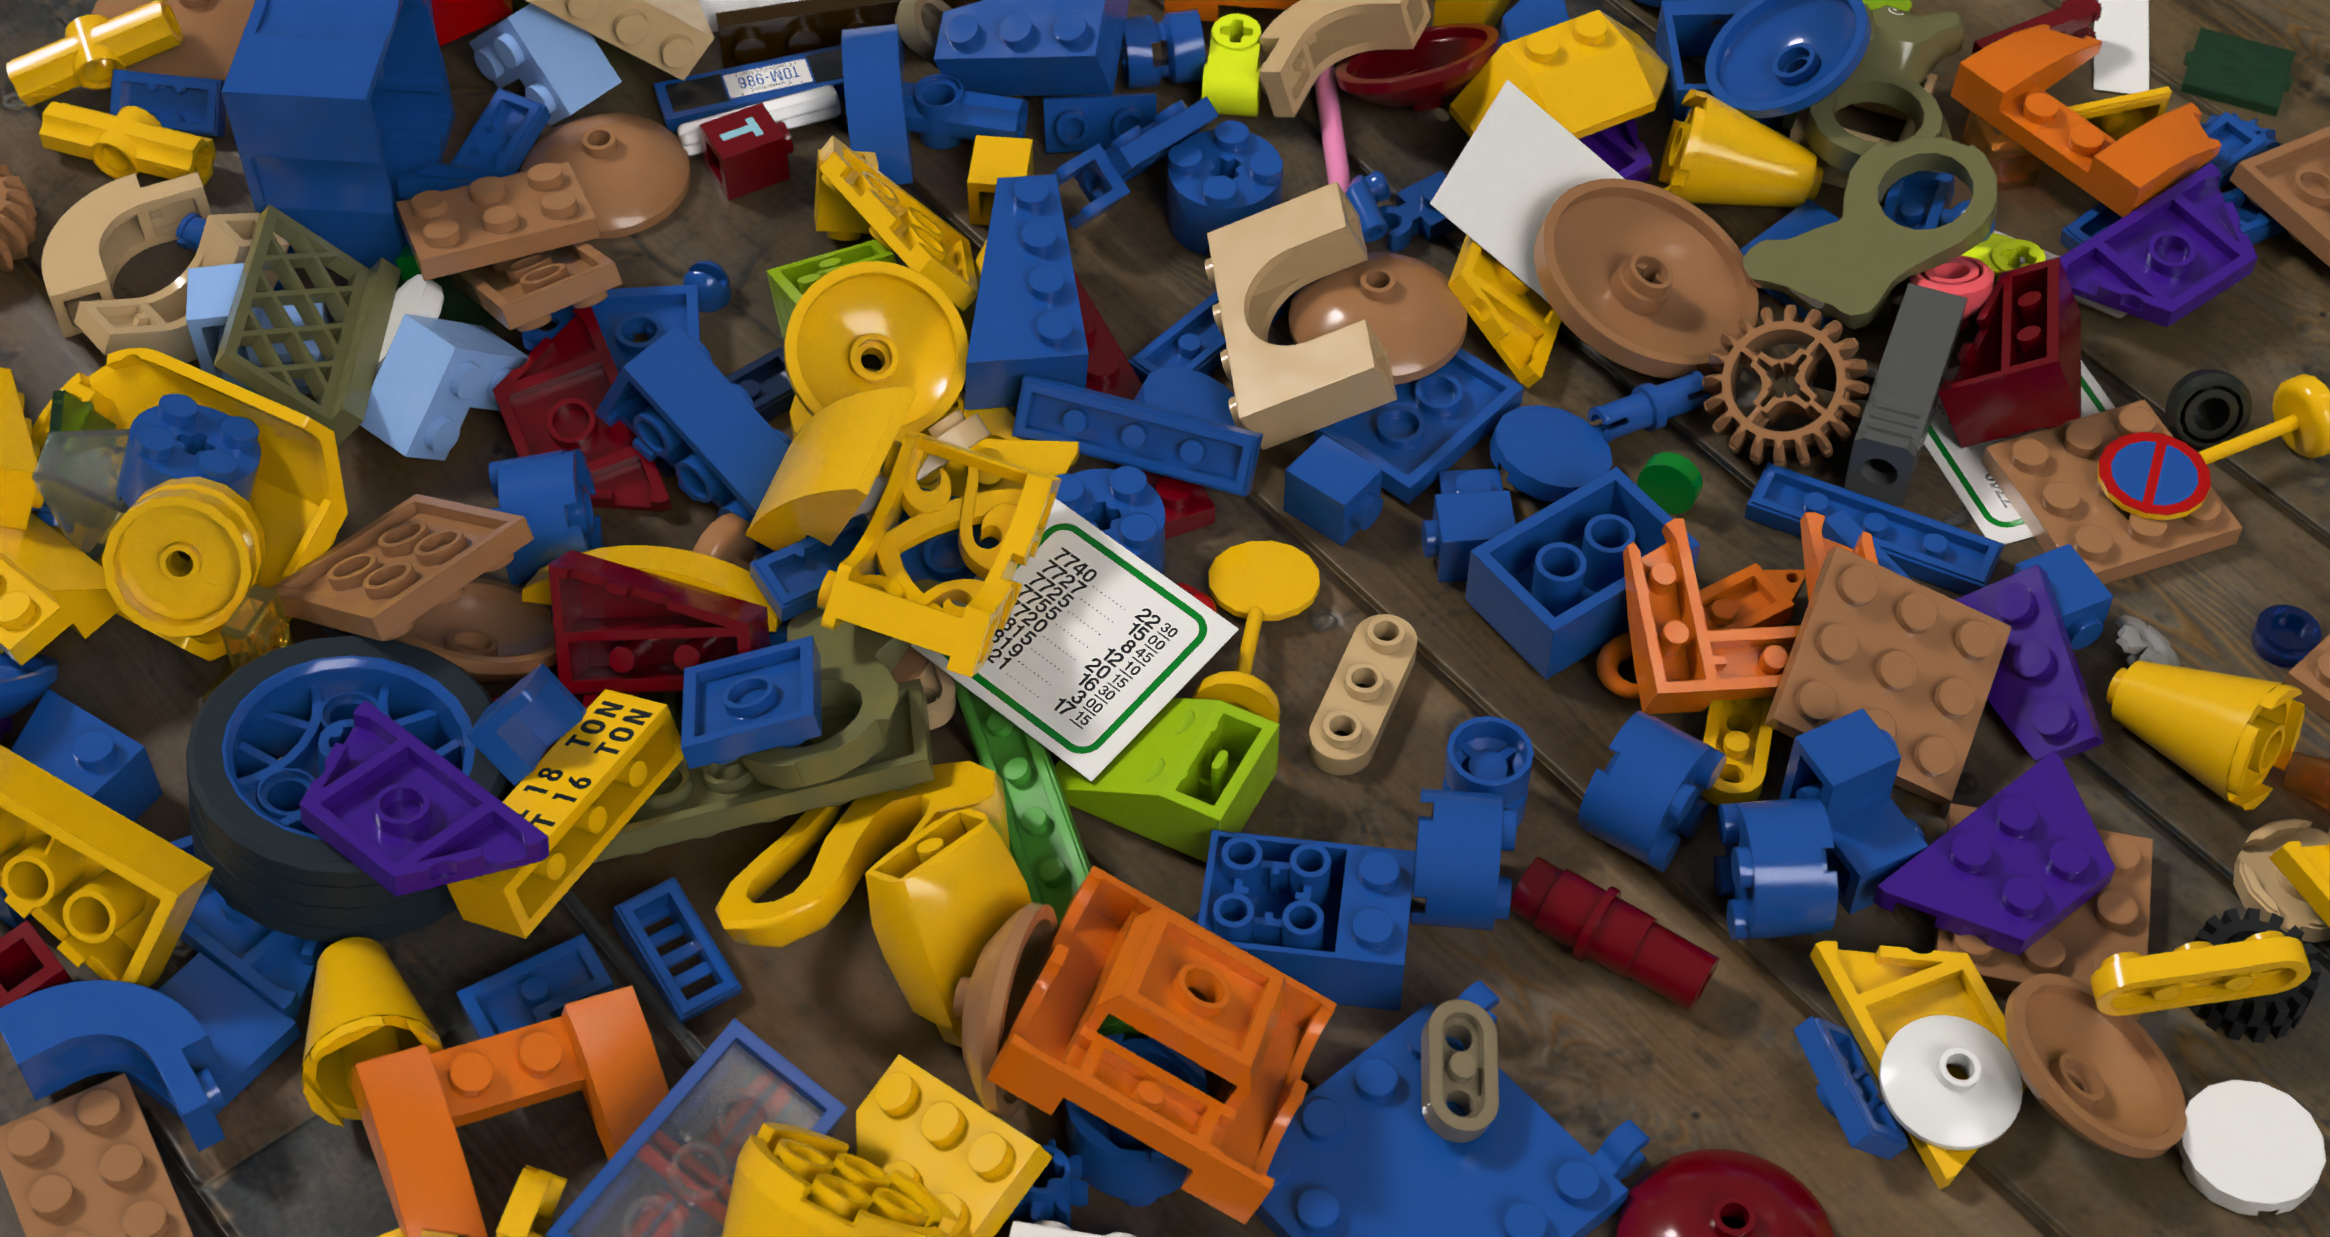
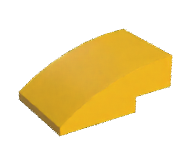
[745,386,917,551]

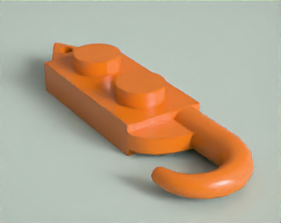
[1596,563,1806,699]

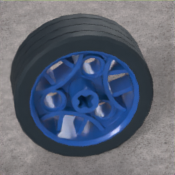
[186,635,509,942]

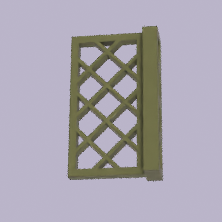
[213,204,401,447]

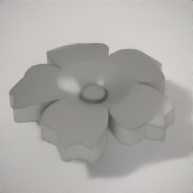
[2114,615,2181,667]

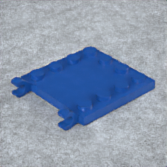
[1254,980,1650,1237]

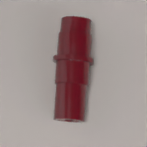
[1510,856,1720,1012]

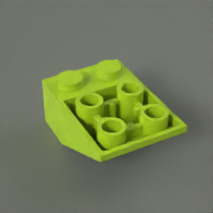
[1055,698,1280,863]

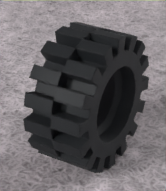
[2189,908,2321,1043]

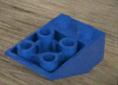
[1198,830,1416,1011]

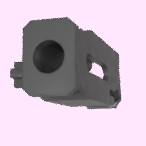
[1812,283,1968,506]

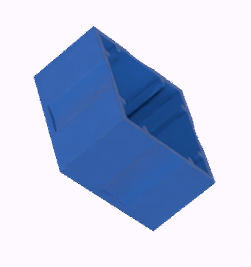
[221,0,456,269]

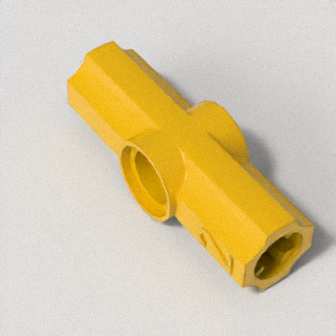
[6,0,185,107]
[38,101,217,186]

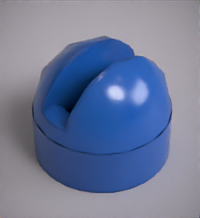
[683,260,731,312]

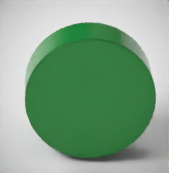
[1637,452,1703,514]

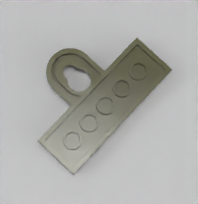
[593,679,935,863]

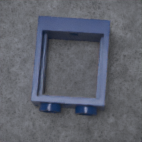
[1655,0,1784,130]

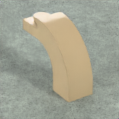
[1259,0,1431,117]
[42,172,212,338]
[74,213,290,363]

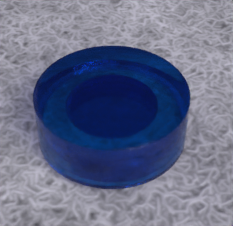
[2251,605,2322,668]

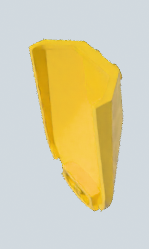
[31,347,348,662]

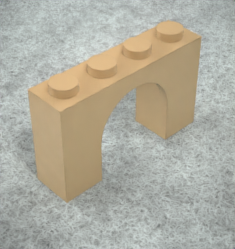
[526,0,714,81]
[1204,181,1397,450]

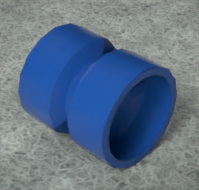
[1120,10,1206,90]
[1442,716,1534,828]

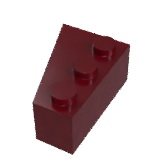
[1938,257,2081,448]
[548,550,770,694]

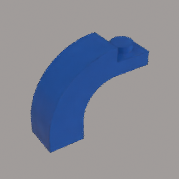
[842,24,914,185]
[0,980,227,1152]

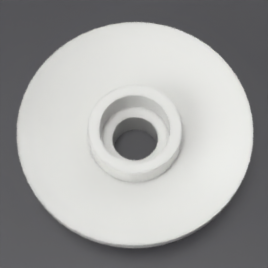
[1879,1015,2023,1150]

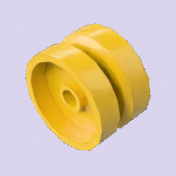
[102,476,266,637]

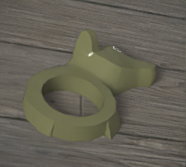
[1805,3,1965,174]

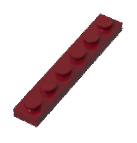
[1074,271,1215,540]

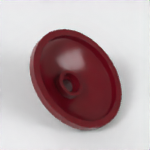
[1335,23,1501,111]
[1616,1149,1834,1237]

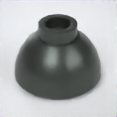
[2165,368,2252,450]

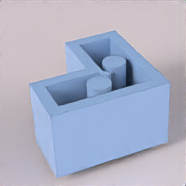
[469,3,622,126]
[186,263,329,397]
[360,314,529,461]

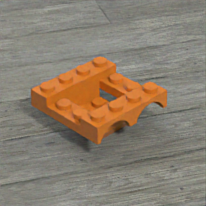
[986,865,1337,1225]

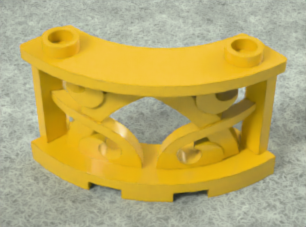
[817,431,1062,678]

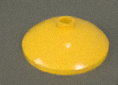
[784,261,969,436]

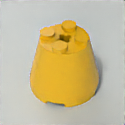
[722,1122,957,1237]

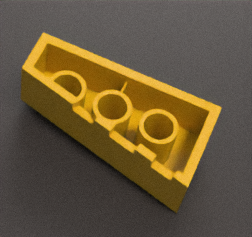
[0,745,214,988]

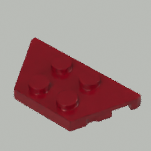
[492,306,673,512]

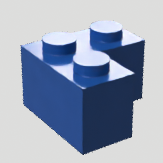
[1779,708,1928,915]

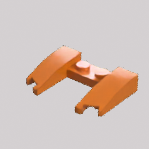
[1950,24,2221,217]
[1623,512,1879,714]
[350,985,669,1237]

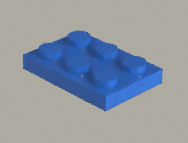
[1314,348,1524,505]

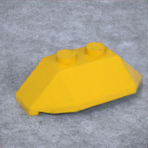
[1449,9,1670,139]

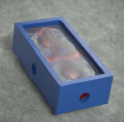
[545,1018,847,1237]

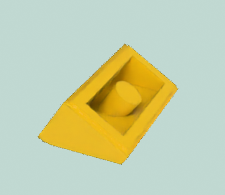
[2069,86,2172,141]

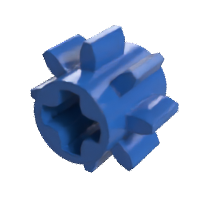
[1007,1139,1089,1228]

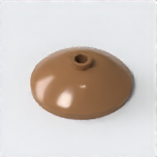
[520,112,691,239]
[1289,252,1467,385]
[393,578,557,684]
[953,902,1058,1118]
[2005,973,2187,1158]

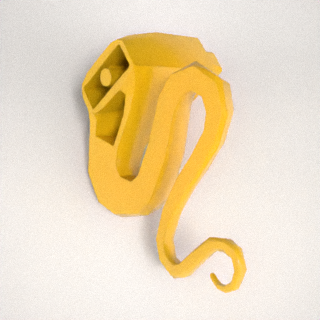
[715,761,1032,1048]

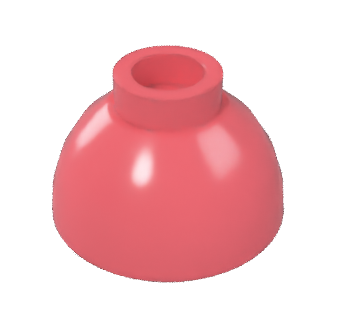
[1909,256,1995,331]

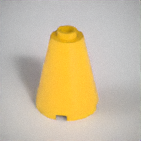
[1658,89,1824,208]
[2107,660,2305,811]
[301,937,445,1127]

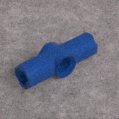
[904,74,1029,149]

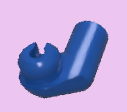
[1345,171,1391,242]

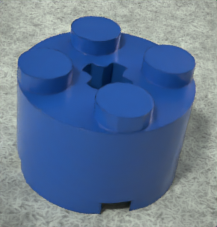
[1167,120,1283,256]
[116,394,261,508]
[489,449,604,585]
[1055,466,1165,575]
[1578,711,1727,872]
[1410,788,1517,931]
[1713,798,1838,941]
[1065,1033,1209,1207]

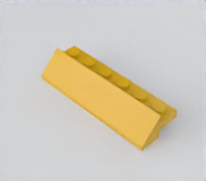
[0,512,119,666]

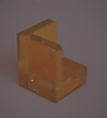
[1961,110,2043,191]

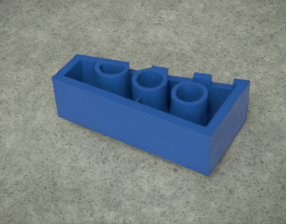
[964,174,1089,410]
[595,325,810,558]

